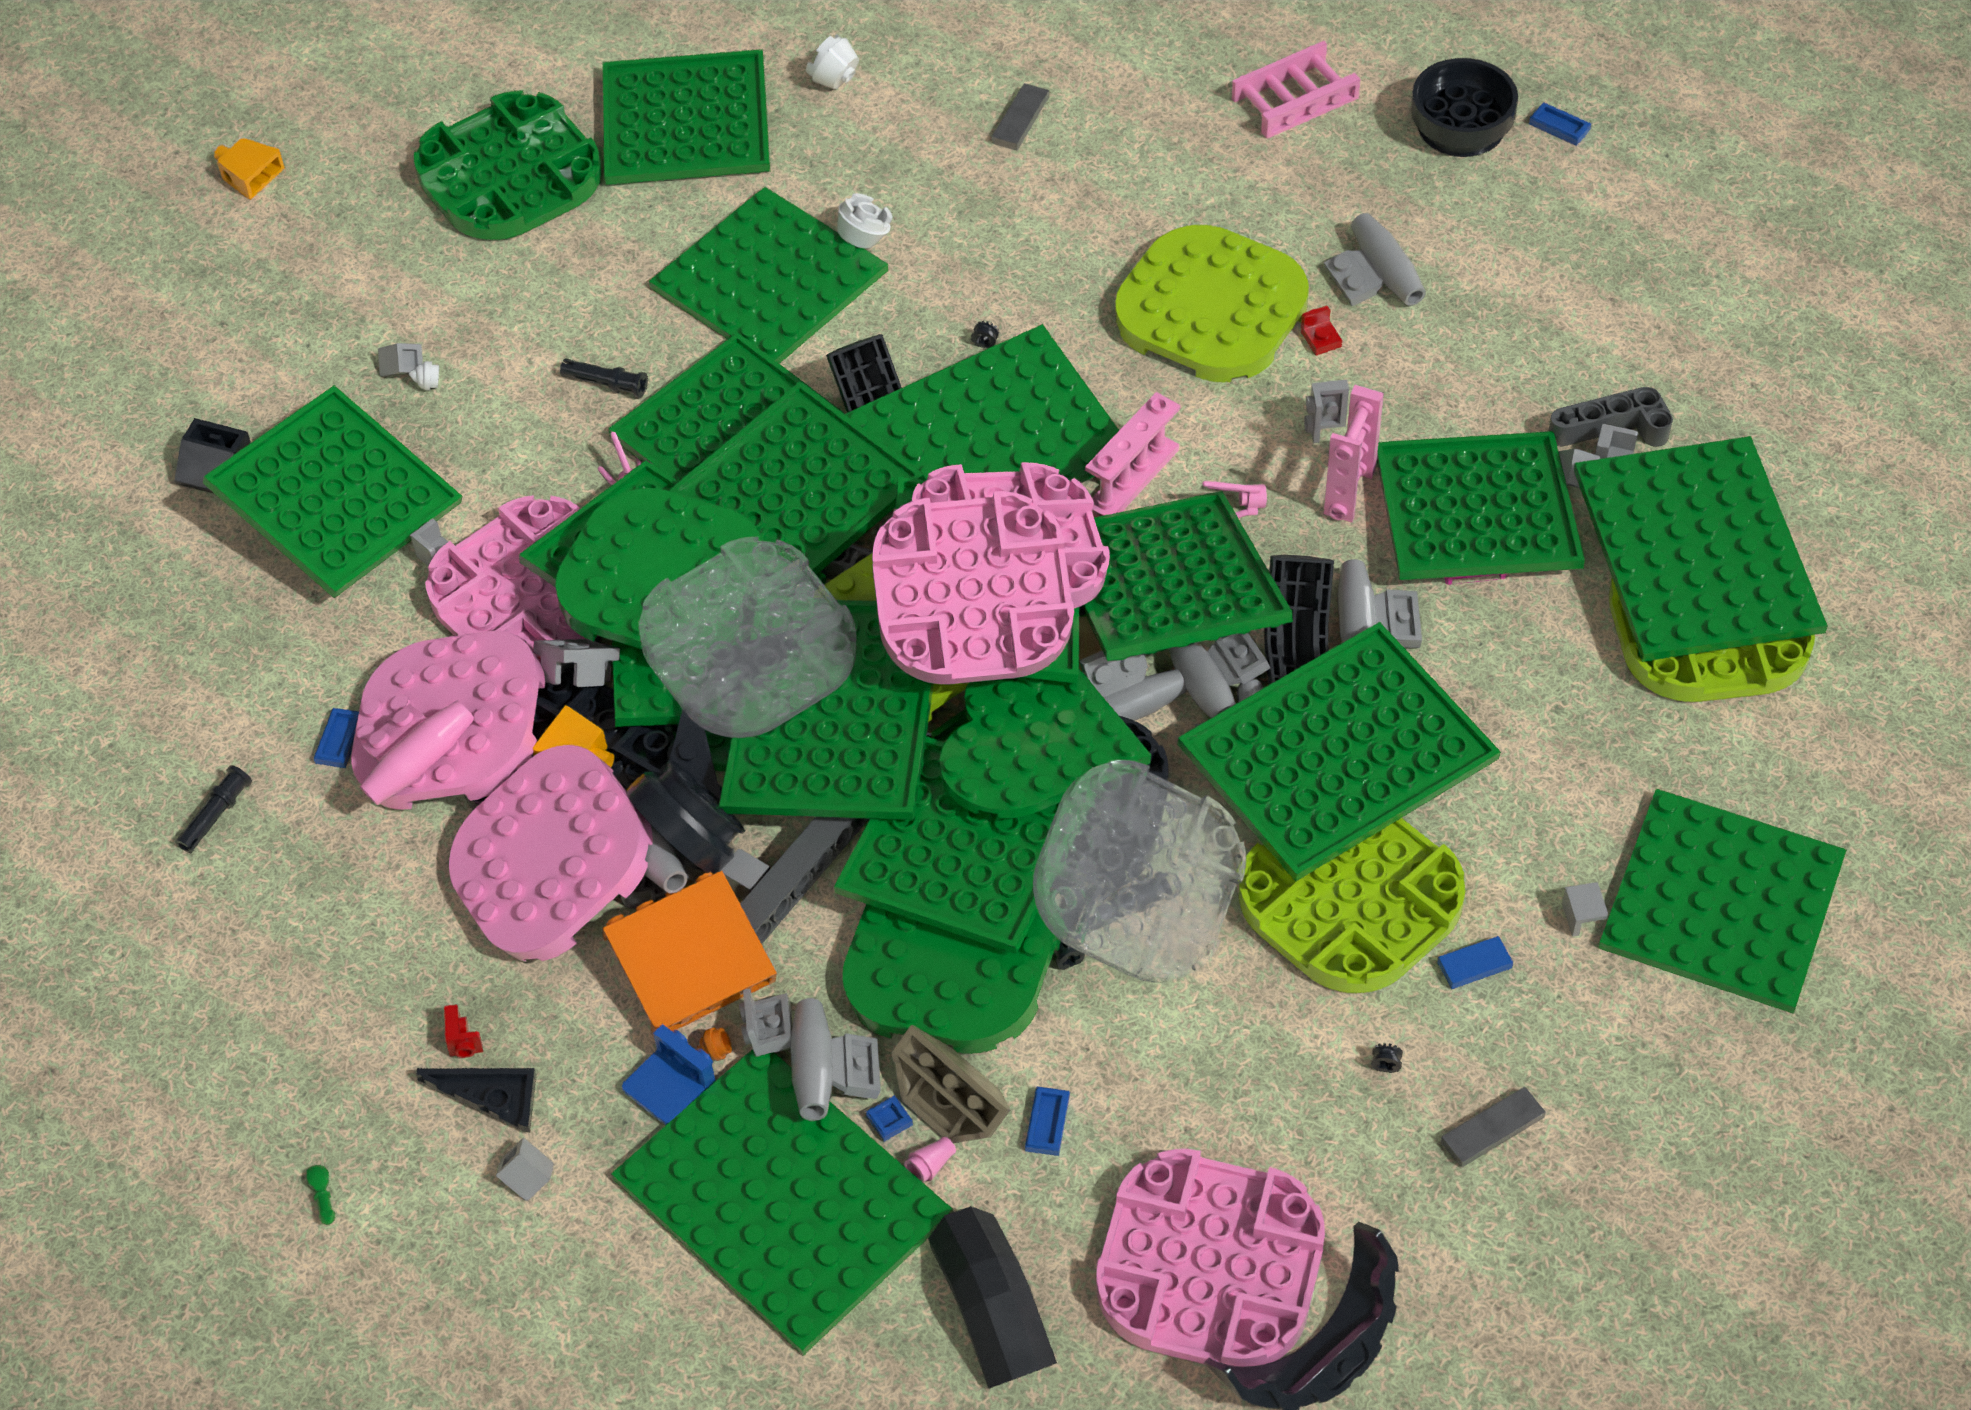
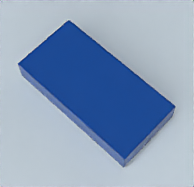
[1529,102,1591,146]
[314,708,359,768]
[1437,936,1513,989]
[1025,1086,1070,1156]

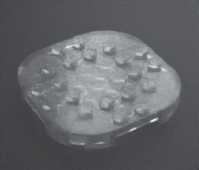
[639,537,856,738]
[1033,760,1246,983]

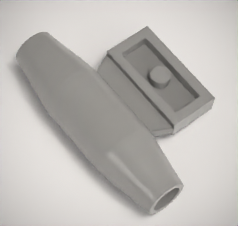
[1324,213,1426,306]
[1337,559,1422,648]
[1168,633,1270,718]
[1079,651,1187,721]
[644,824,706,893]
[791,998,881,1121]

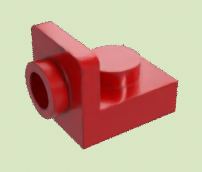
[1301,305,1343,356]
[444,1004,483,1058]

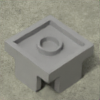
[533,639,620,687]

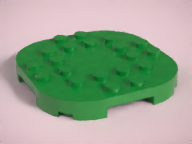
[414,90,602,240]
[556,488,765,663]
[842,892,1061,1054]

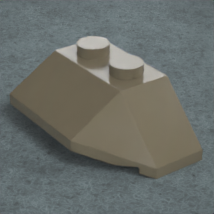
[892,1025,1010,1144]

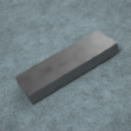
[992,83,1049,151]
[1441,1087,1546,1168]

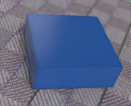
[866,1095,913,1142]

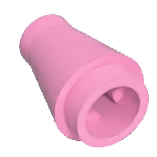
[904,1137,956,1183]

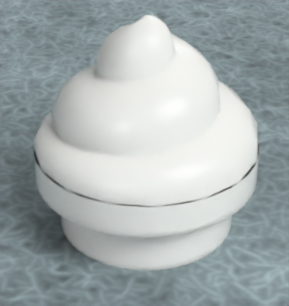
[409,361,439,391]

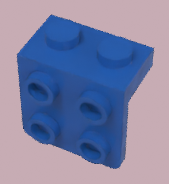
[622,1024,715,1125]

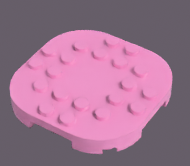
[912,462,1110,608]
[872,491,1074,684]
[425,495,599,664]
[351,631,545,810]
[449,745,653,961]
[1096,1149,1325,1367]

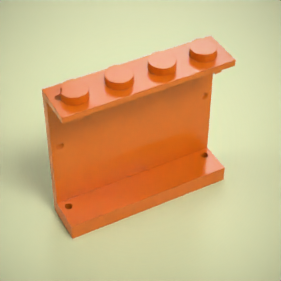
[603,871,777,1033]

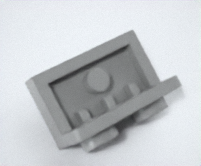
[1304,380,1349,443]
[739,988,793,1057]

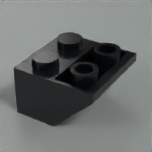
[175,418,251,494]

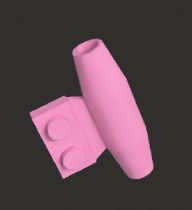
[360,700,474,805]

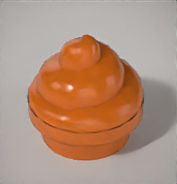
[696,1027,732,1061]

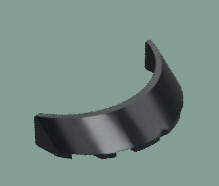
[1204,1221,1399,1410]

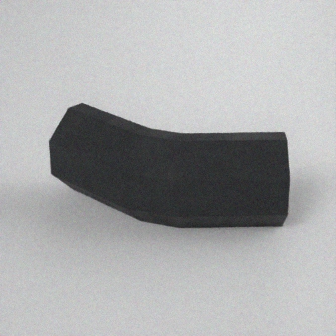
[826,334,902,413]
[1264,554,1334,685]
[928,1206,1057,1389]

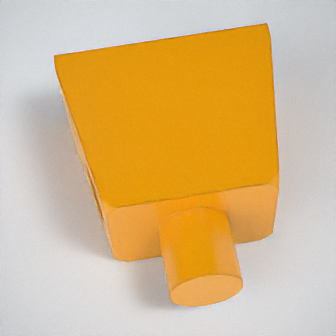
[214,138,285,200]
[533,705,614,767]

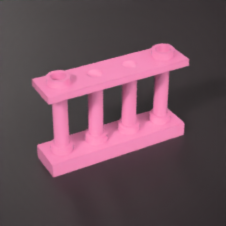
[1232,41,1360,139]
[1324,385,1384,522]
[1085,392,1181,517]

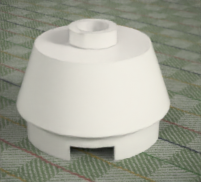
[806,34,859,89]
[837,193,892,248]

